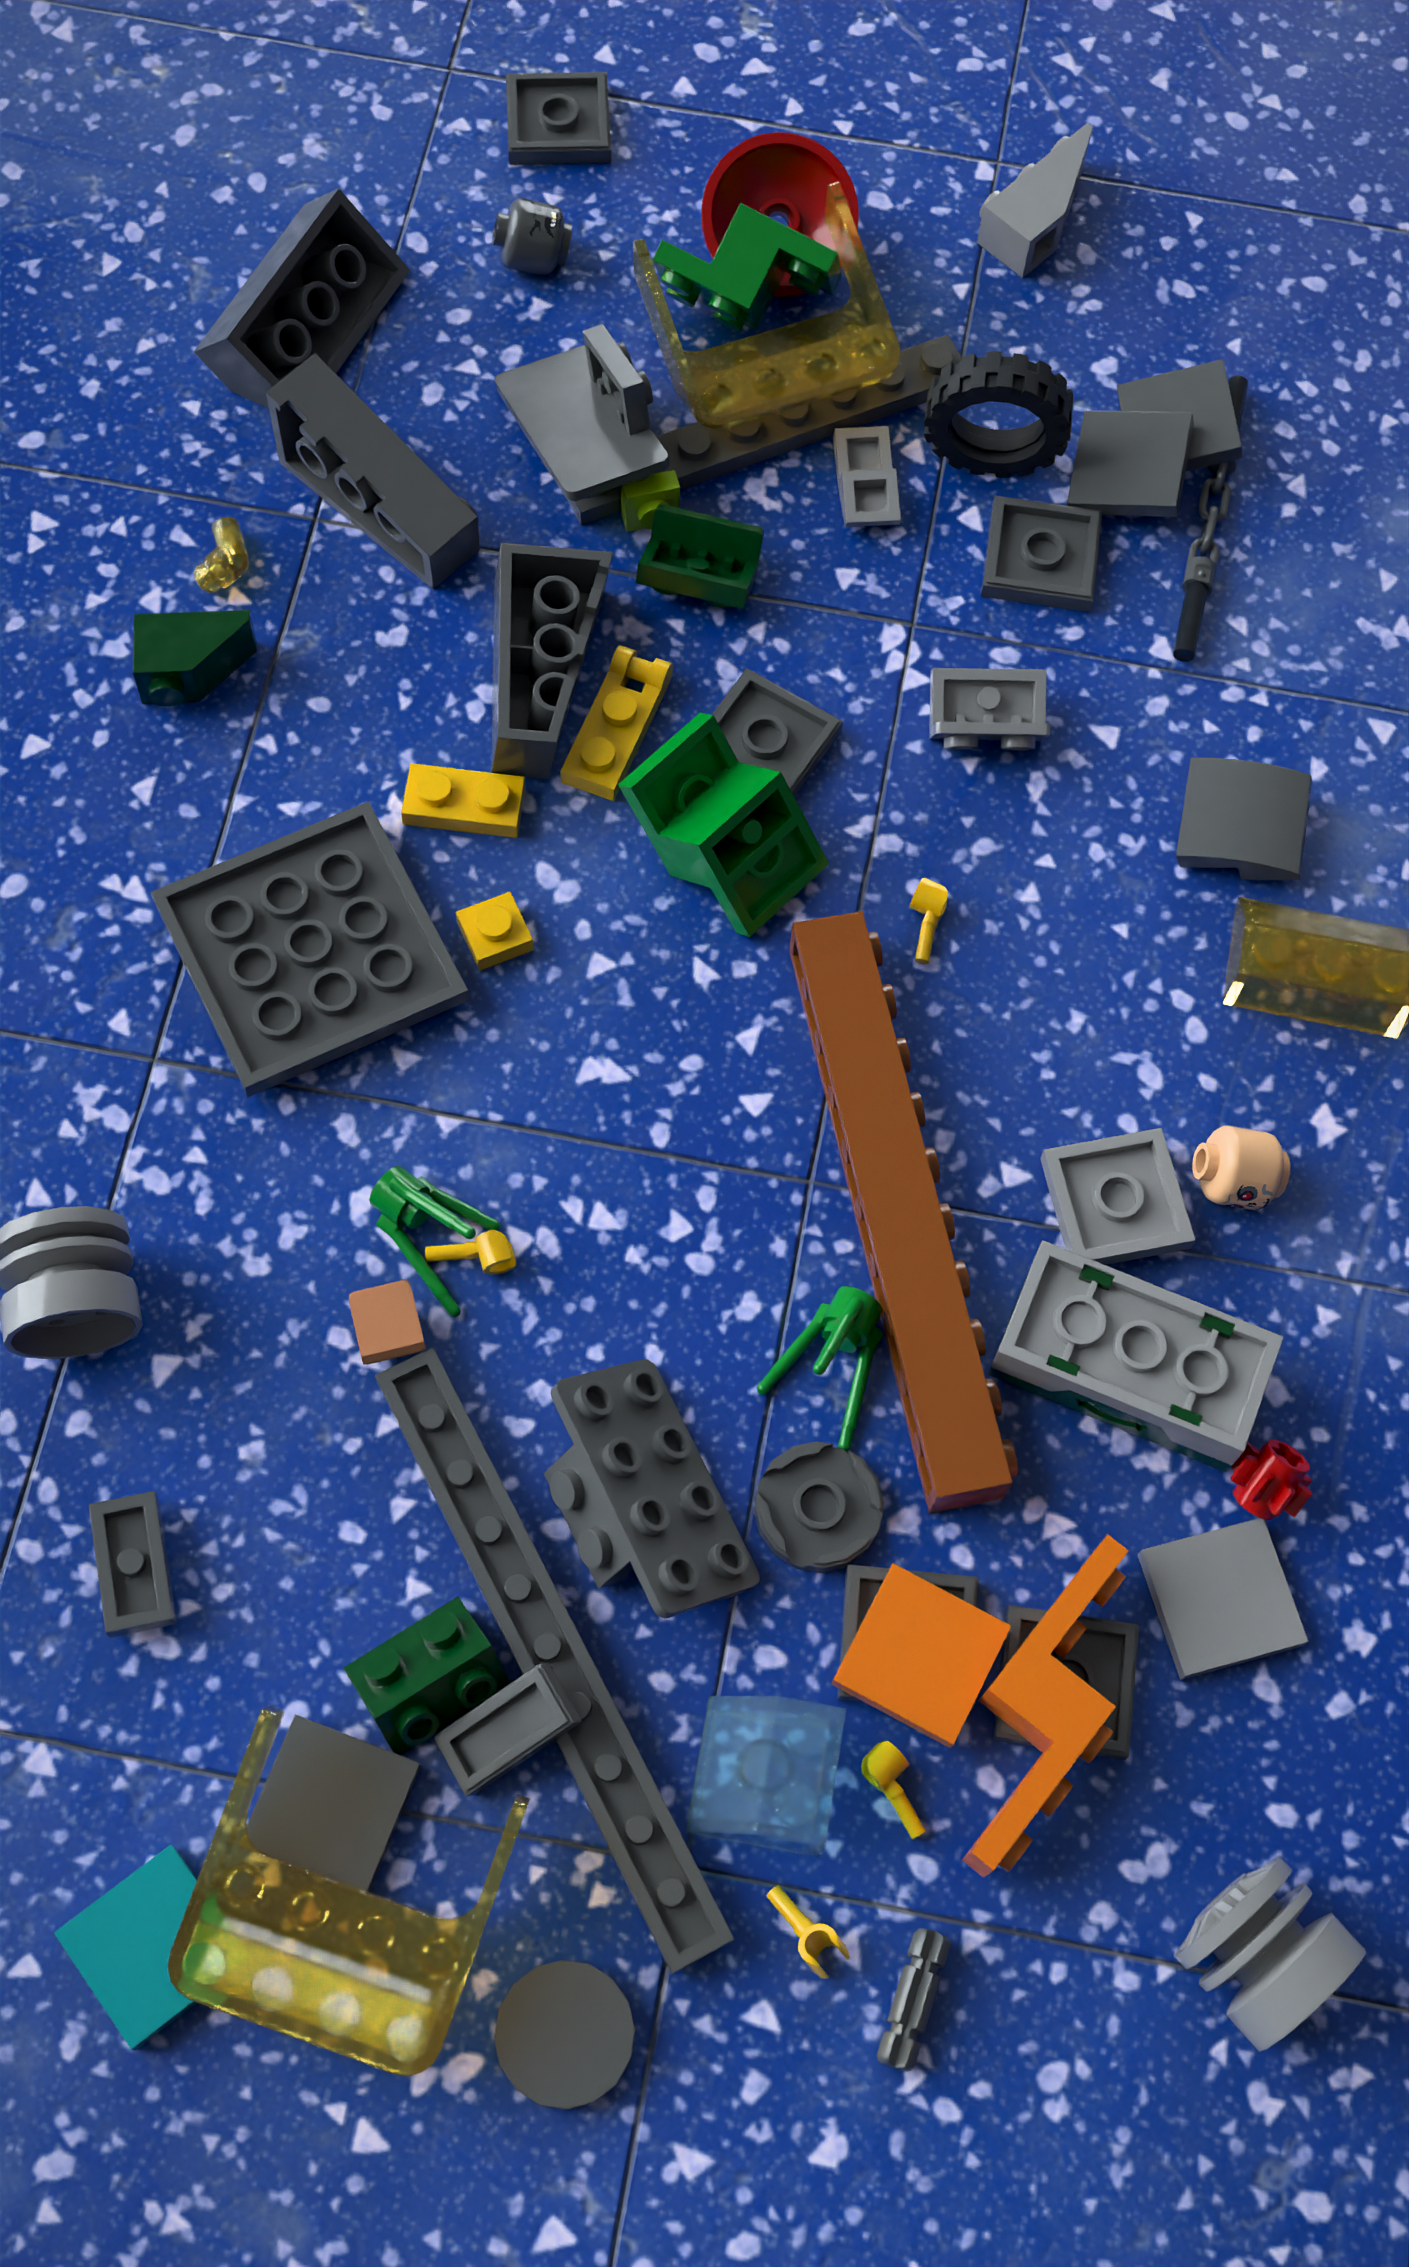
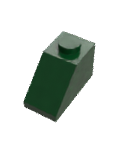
[133,610,257,707]

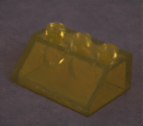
[1222,897,1409,1038]

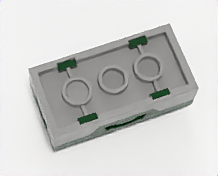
[988,1240,1283,1472]

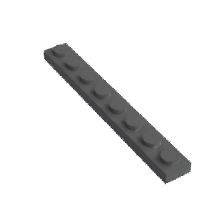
[567,334,961,525]

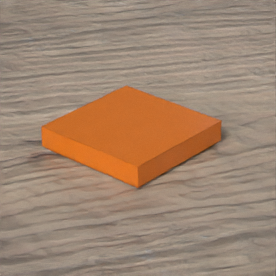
[831,1563,1011,1749]

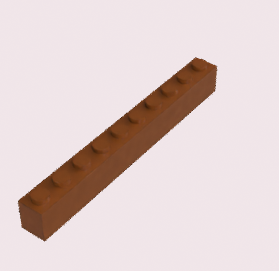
[789,911,1018,1514]

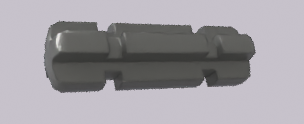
[877,1928,951,2071]

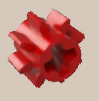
[1230,1439,1313,1520]

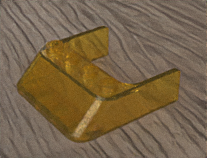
[633,182,901,429]
[168,1705,531,2076]

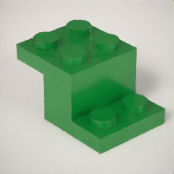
[652,203,842,331]
[618,712,830,937]

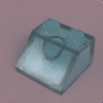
[685,1696,846,1857]

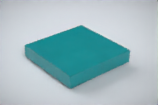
[54,1844,252,2051]

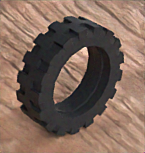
[924,351,1073,478]

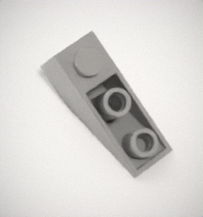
[977,123,1093,278]

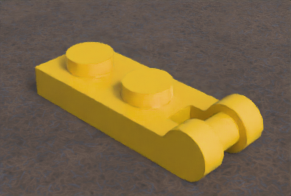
[560,645,673,802]

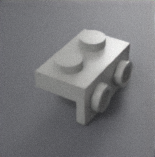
[929,668,1050,751]

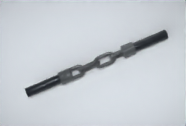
[1173,375,1249,662]

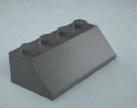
[193,188,410,409]

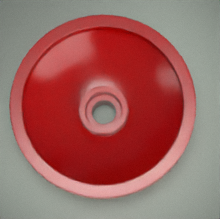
[701,132,859,298]

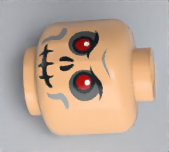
[1192,1125,1290,1210]

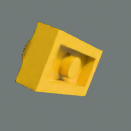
[401,763,525,838]

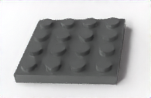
[150,801,469,1097]

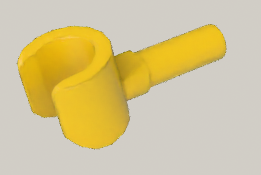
[910,878,948,964]
[425,1230,516,1275]
[861,1741,926,1839]
[766,1885,849,1979]

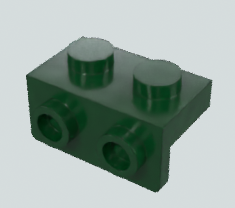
[635,504,764,609]
[343,1596,510,1755]

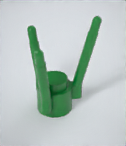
[369,1165,500,1317]
[757,1286,883,1452]

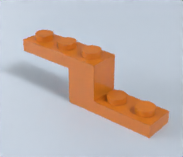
[962,1534,1129,1878]

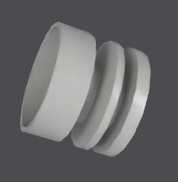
[0,1206,143,1359]
[1174,1856,1366,2052]

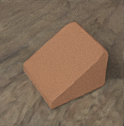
[348,1280,426,1365]

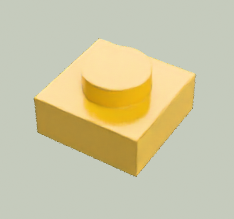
[456,892,534,971]

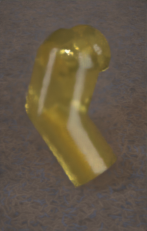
[194,517,249,593]

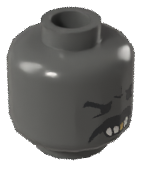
[492,198,572,276]

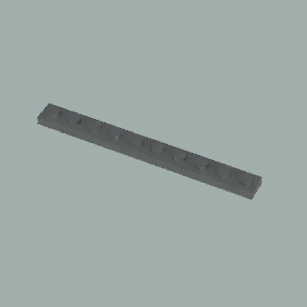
[375,1347,734,1975]

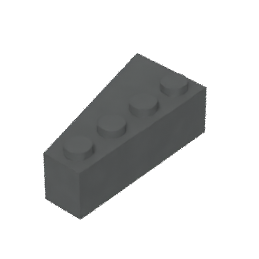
[266,353,480,589]
[491,543,613,779]

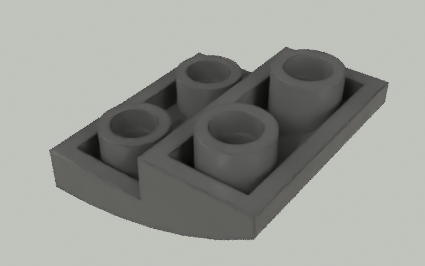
[1176,758,1312,880]

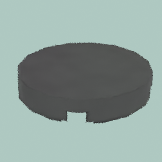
[754,1441,884,1573]
[494,1960,635,2110]

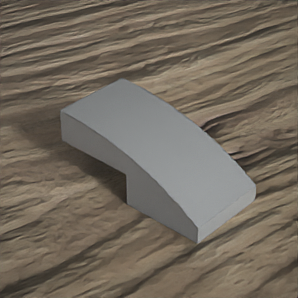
[833,426,901,527]

